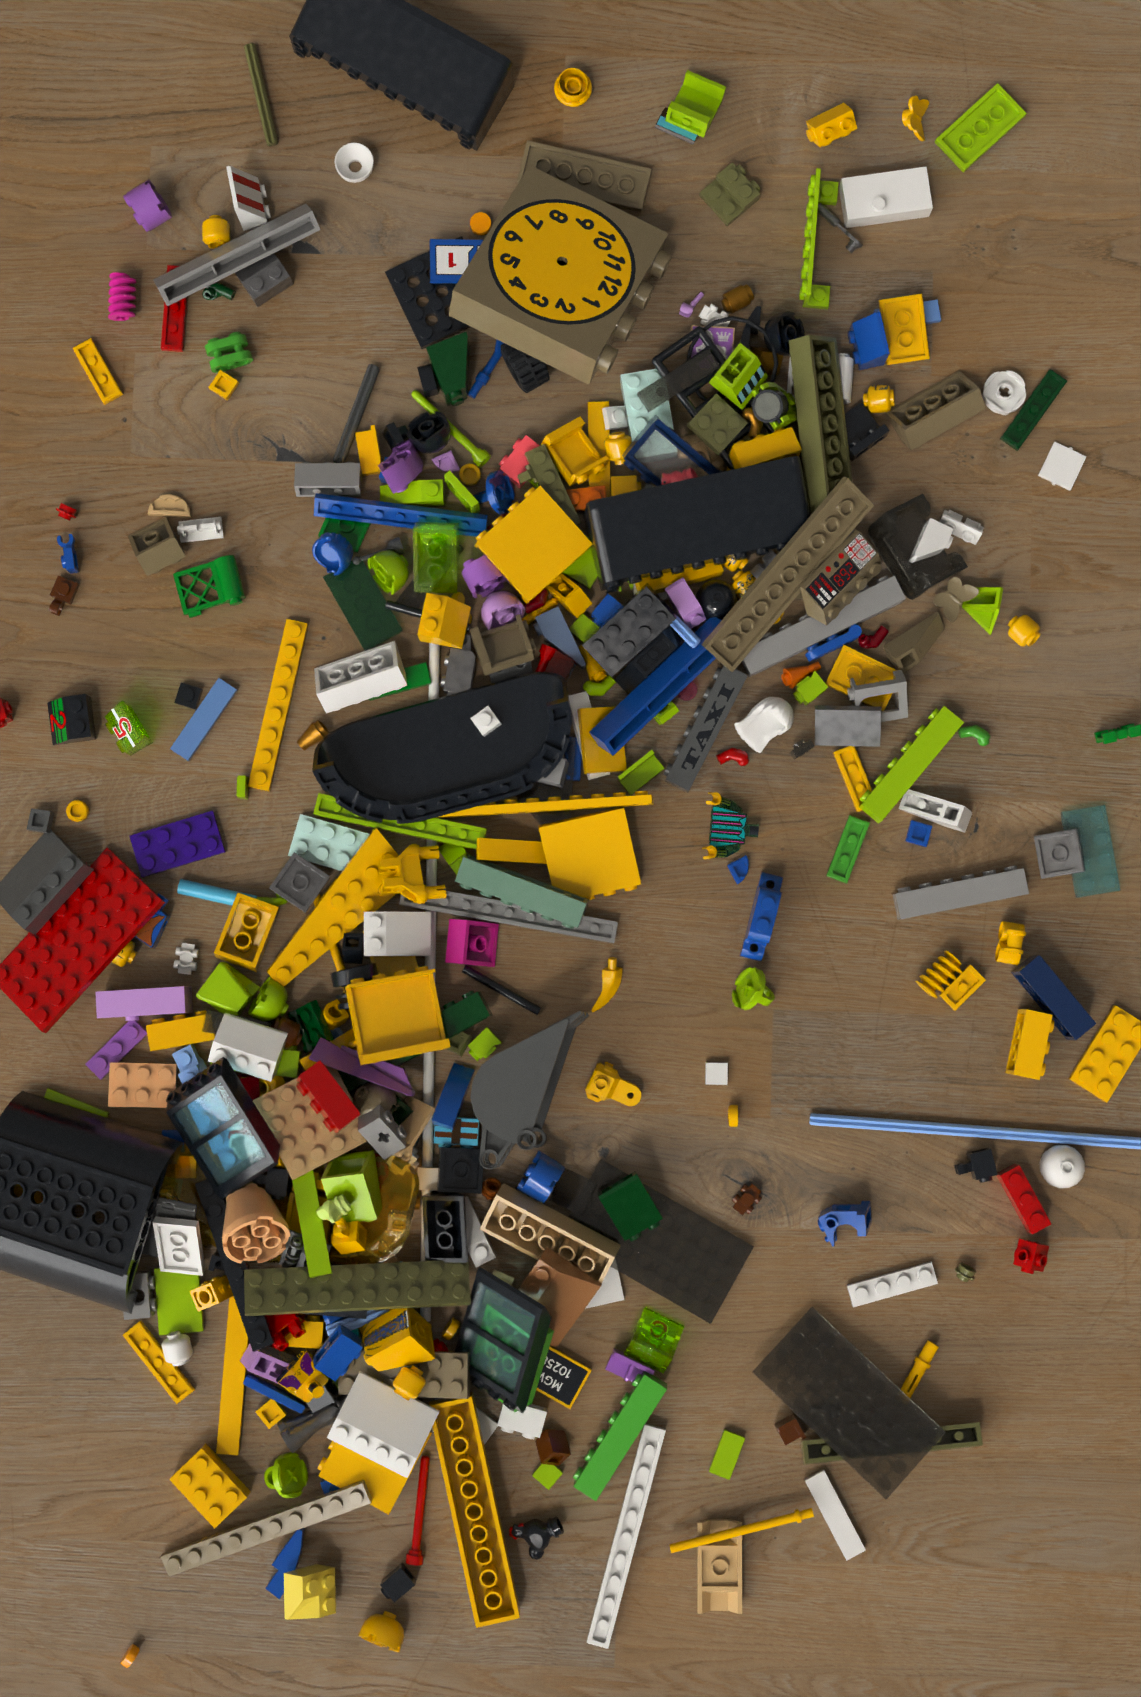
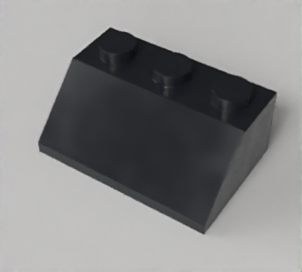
[422,1191,468,1263]

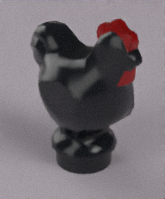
[509,1517,564,1560]

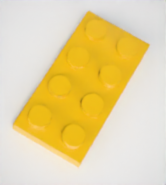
[1068,1005,1141,1103]

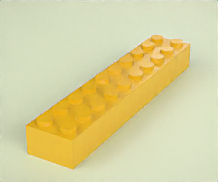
[429,1392,520,1628]

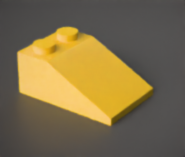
[214,893,279,972]

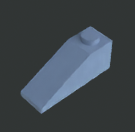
[533,607,586,669]

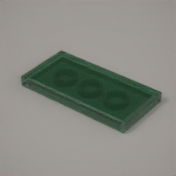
[323,556,403,651]

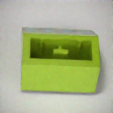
[709,343,768,410]

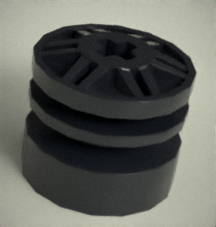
[330,963,378,1010]

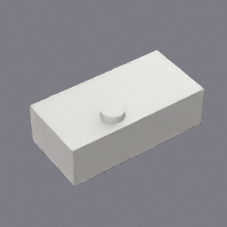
[839,167,933,228]

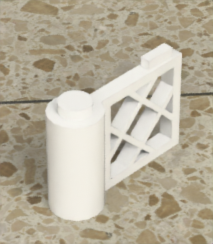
[787,353,854,404]

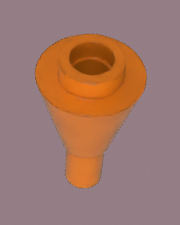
[781,661,821,689]

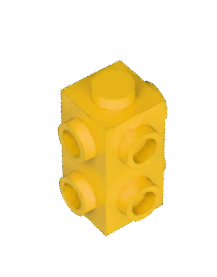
[806,103,857,147]

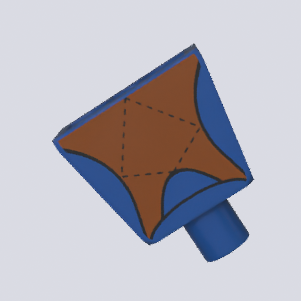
[135,893,170,948]

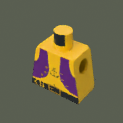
[276,1348,329,1403]

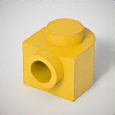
[322,999,349,1030]

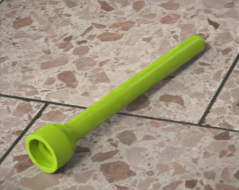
[411,390,491,468]

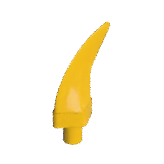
[591,957,623,1012]

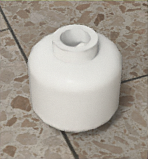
[161,1331,193,1366]

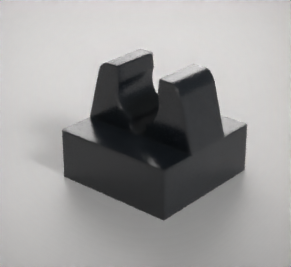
[382,422,408,452]

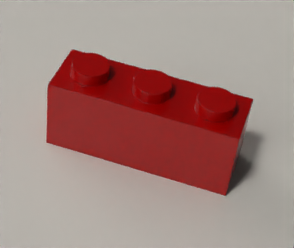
[996,1163,1051,1235]

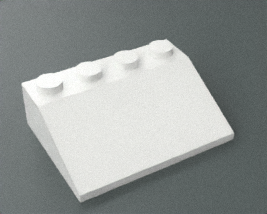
[327,1371,440,1478]

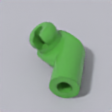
[958,725,990,746]

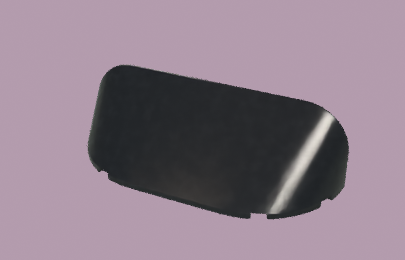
[312,672,572,824]

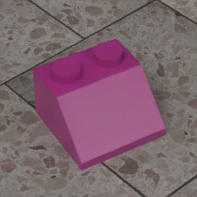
[445,919,499,967]

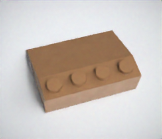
[504,1247,602,1348]

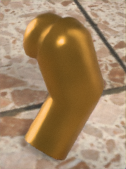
[743,407,763,439]

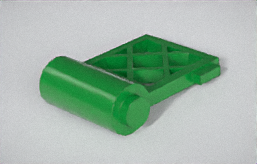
[173,555,246,618]

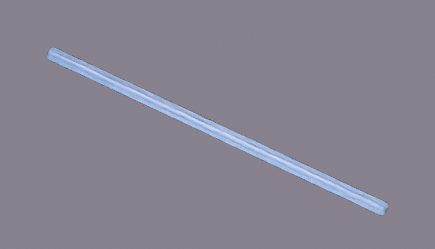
[809,1113,1141,1149]

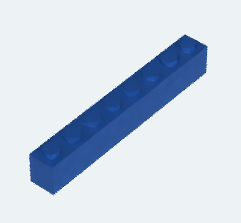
[589,617,722,756]

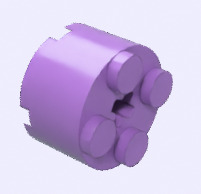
[123,179,172,232]
[461,553,509,598]

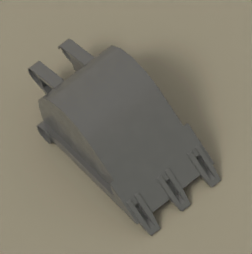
[470,1010,589,1169]

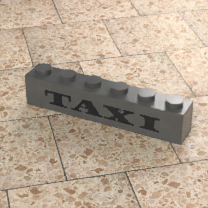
[663,666,748,793]

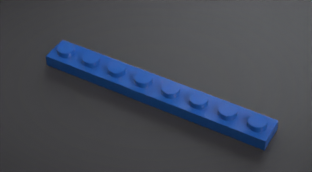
[314,493,488,537]

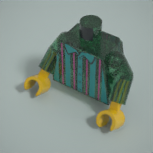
[702,792,759,860]

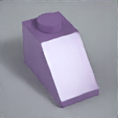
[665,577,706,629]

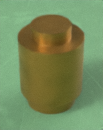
[721,284,754,314]

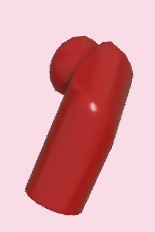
[716,748,749,766]

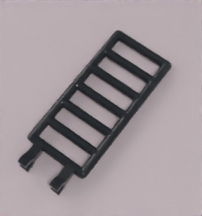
[652,326,774,470]

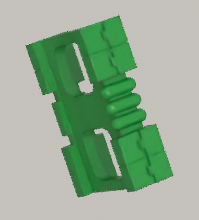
[1094,723,1141,744]

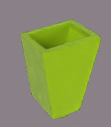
[321,1150,382,1222]

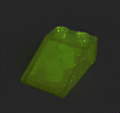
[413,522,459,593]

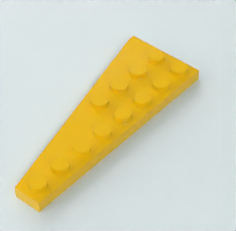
[266,827,399,987]

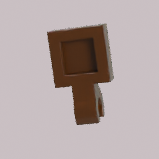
[49,576,80,616]

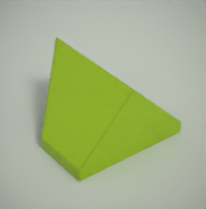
[962,587,1003,635]

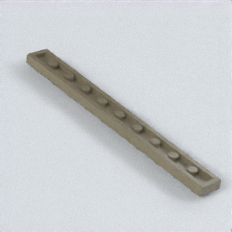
[160,1480,372,1577]

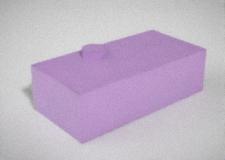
[96,986,193,1021]

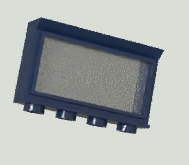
[622,415,722,486]

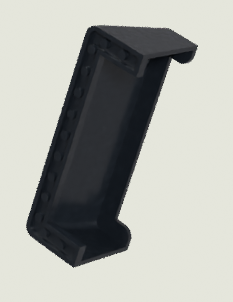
[289,0,514,151]
[583,456,810,593]

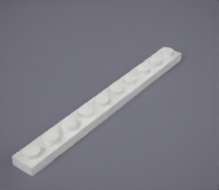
[587,1423,666,1649]

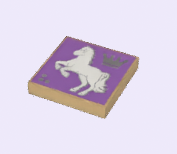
[690,325,735,370]

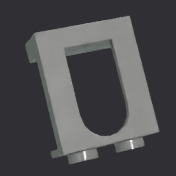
[847,670,908,722]

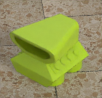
[196,961,260,1017]

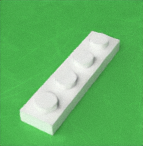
[846,1261,938,1307]

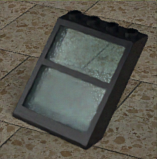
[166,1057,280,1199]
[455,1267,552,1414]

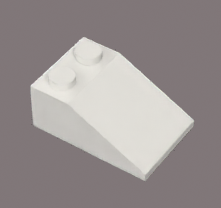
[364,911,431,957]

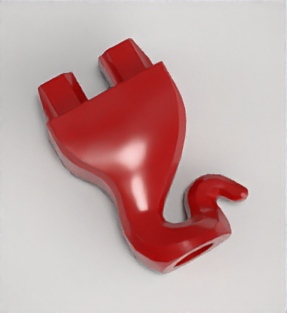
[266,1314,306,1351]

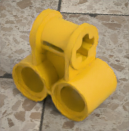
[995,921,1026,965]

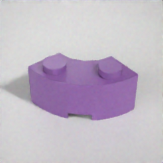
[378,440,423,494]

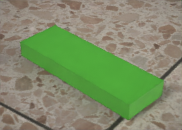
[826,815,870,884]

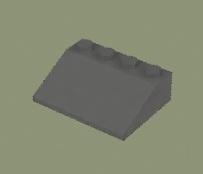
[0,829,94,935]

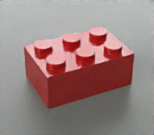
[296,1060,361,1134]

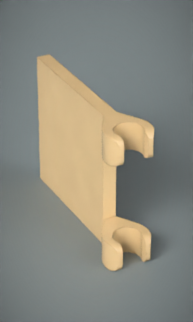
[394,1096,435,1162]

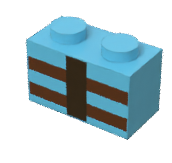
[434,1117,480,1148]

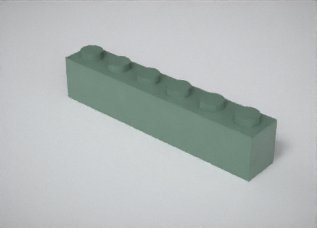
[455,854,589,929]

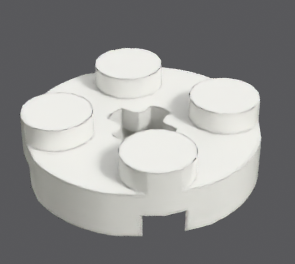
[982,370,1026,415]

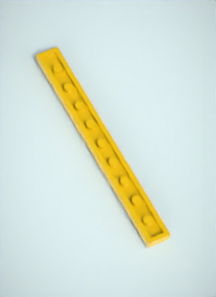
[435,791,654,819]

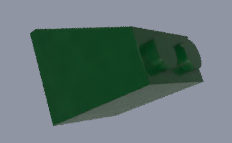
[426,332,470,406]
[598,1171,663,1242]

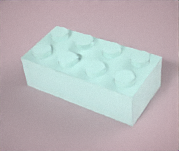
[620,369,678,463]

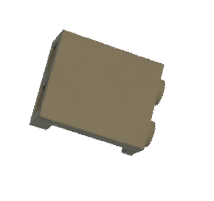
[470,614,536,675]

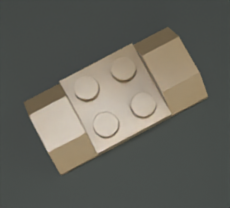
[697,1519,742,1614]

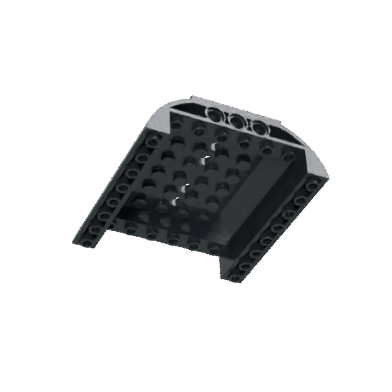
[0,1091,184,1314]

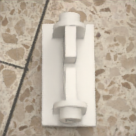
[939,509,984,545]
[177,517,224,543]

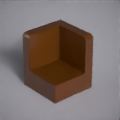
[774,1414,806,1445]
[535,1429,571,1466]

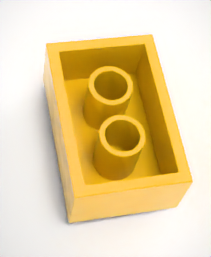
[1005,1009,1054,1080]
[169,1443,251,1529]

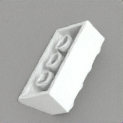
[314,641,407,713]

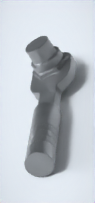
[818,203,863,253]

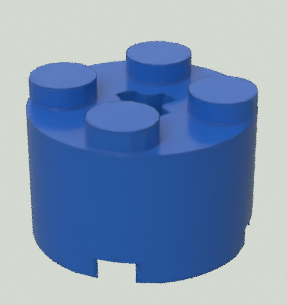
[516,1151,565,1204]

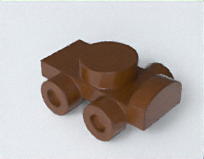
[731,1183,762,1216]

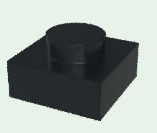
[174,682,203,710]

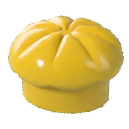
[554,68,592,107]

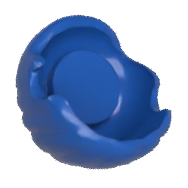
[312,532,353,576]

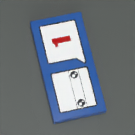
[430,239,483,284]

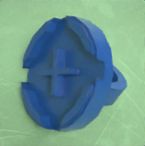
[473,470,515,514]

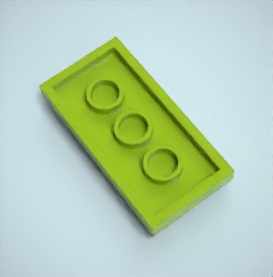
[935,83,1027,173]

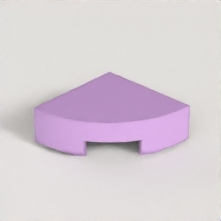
[432,450,460,473]

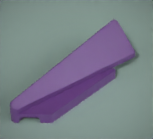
[309,1038,415,1096]

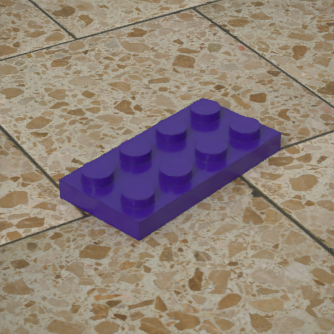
[129,811,226,878]

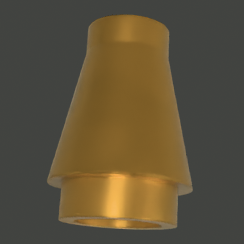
[297,720,329,751]

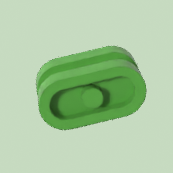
[205,332,253,373]

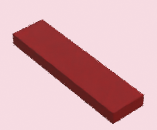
[161,265,188,352]

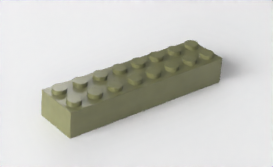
[789,335,852,514]

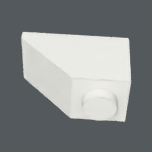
[908,518,953,563]

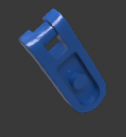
[805,625,862,662]

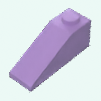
[240,1343,292,1384]

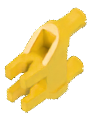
[378,844,446,904]

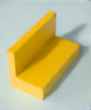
[355,425,382,476]

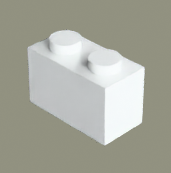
[497,1404,547,1440]

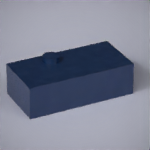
[1011,955,1097,1040]

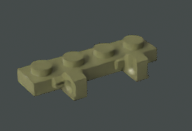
[517,444,581,526]

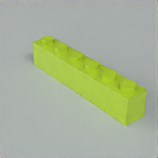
[859,706,964,824]

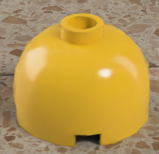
[358,1611,404,1652]

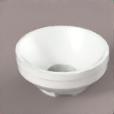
[335,143,374,183]

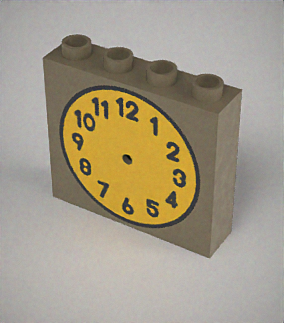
[449,165,672,385]

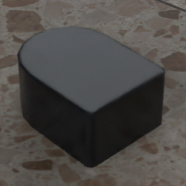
[417,364,438,398]

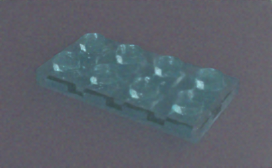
[1061,805,1121,898]

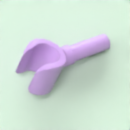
[679,292,704,318]

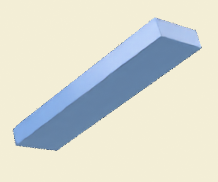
[170,678,238,761]

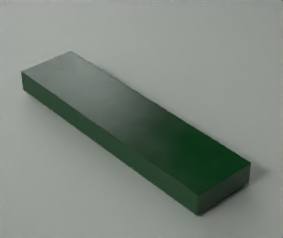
[1000,369,1067,451]

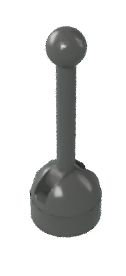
[352,537,404,565]

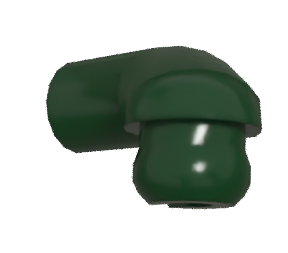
[202,283,236,300]

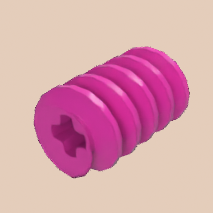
[108,272,137,321]

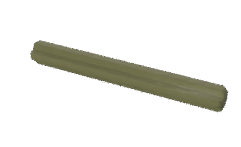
[244,43,278,146]

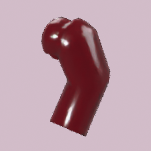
[523,588,548,614]
[858,626,889,649]

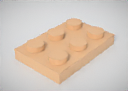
[108,1062,177,1108]

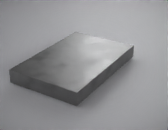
[815,705,881,747]

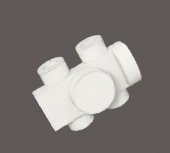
[699,304,730,327]
[174,943,199,975]

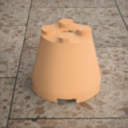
[222,1183,290,1264]

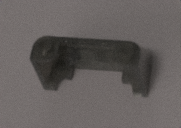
[868,494,968,600]

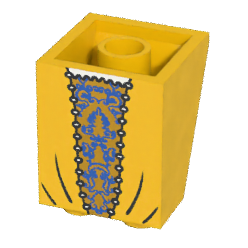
[362,1308,435,1372]

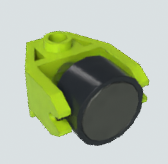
[752,382,797,431]

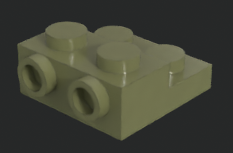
[699,162,760,227]

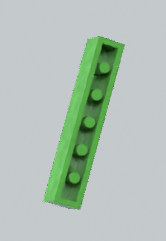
[572,1371,667,1501]

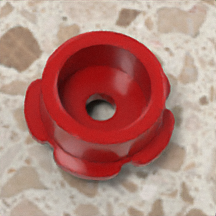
[56,503,77,521]

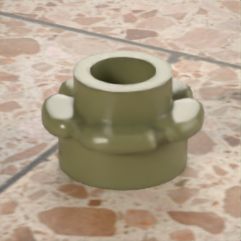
[955,1262,976,1282]

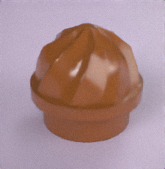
[482,1178,502,1201]

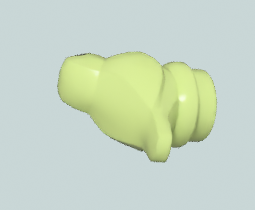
[316,1194,352,1223]

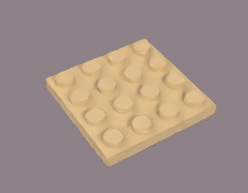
[253,1065,368,1181]

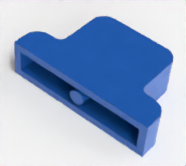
[740,872,783,962]

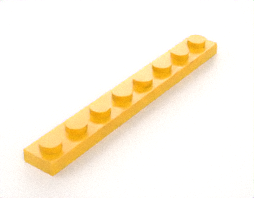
[248,619,308,792]

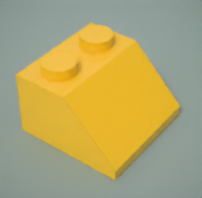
[417,593,471,649]

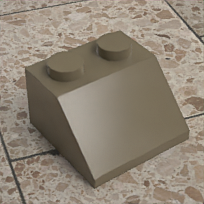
[128,517,186,576]

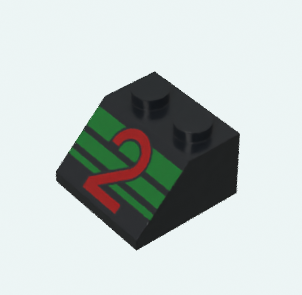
[47,694,96,746]

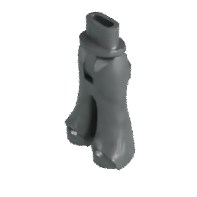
[277,1394,348,1453]

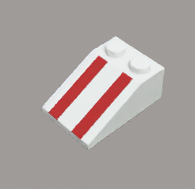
[226,166,271,231]

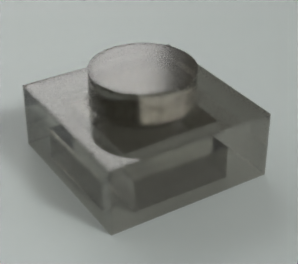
[790,739,815,760]

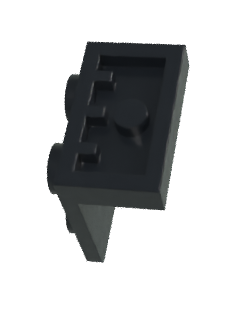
[845,403,890,461]

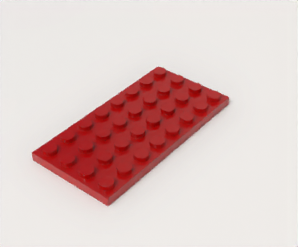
[0,848,165,1034]

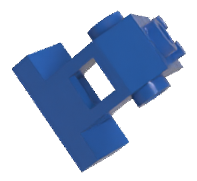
[818,1201,872,1247]

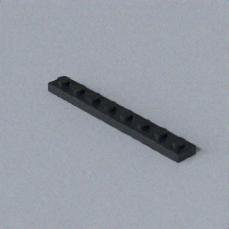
[195,1179,275,1352]

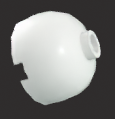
[1039,1144,1085,1188]

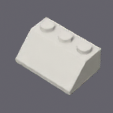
[208,1013,288,1082]

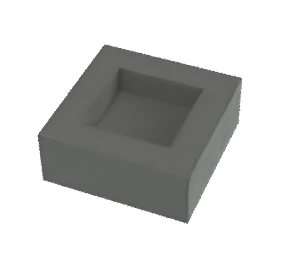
[27,808,54,834]

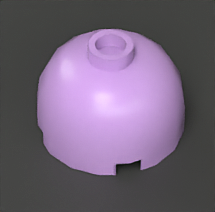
[481,591,525,630]

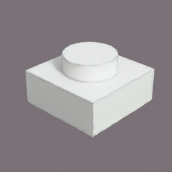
[602,406,628,430]
[470,706,502,737]

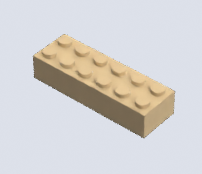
[480,1183,621,1284]

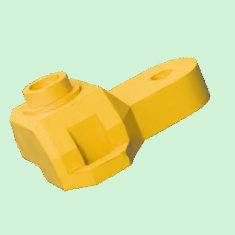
[585,1061,641,1106]

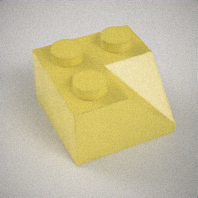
[284,1564,336,1620]

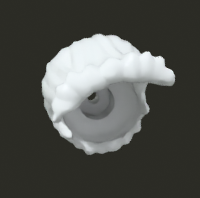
[734,697,794,753]

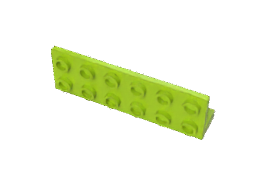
[799,168,839,309]

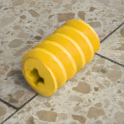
[915,950,963,999]

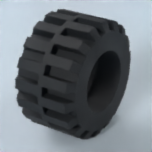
[500,343,550,393]

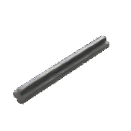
[333,364,379,463]

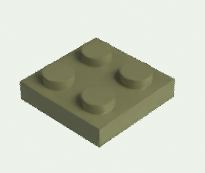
[687,393,748,455]

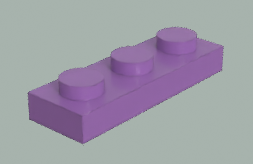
[85,1020,147,1080]

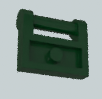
[287,1000,334,1053]

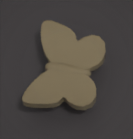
[934,577,979,623]

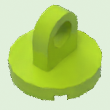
[732,967,775,1010]
[264,1452,308,1499]

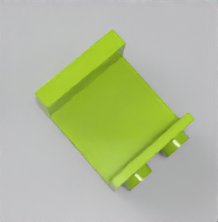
[665,70,726,138]

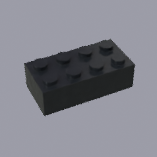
[582,583,677,677]

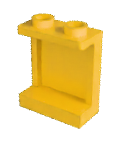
[541,416,609,486]

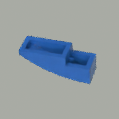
[432,1063,475,1130]
[265,1528,305,1600]

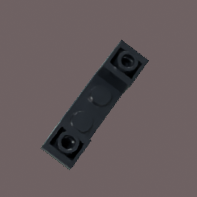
[615,626,685,695]

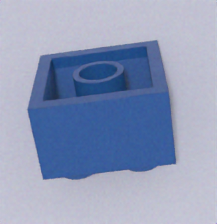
[847,312,890,370]

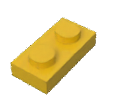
[939,964,986,1011]

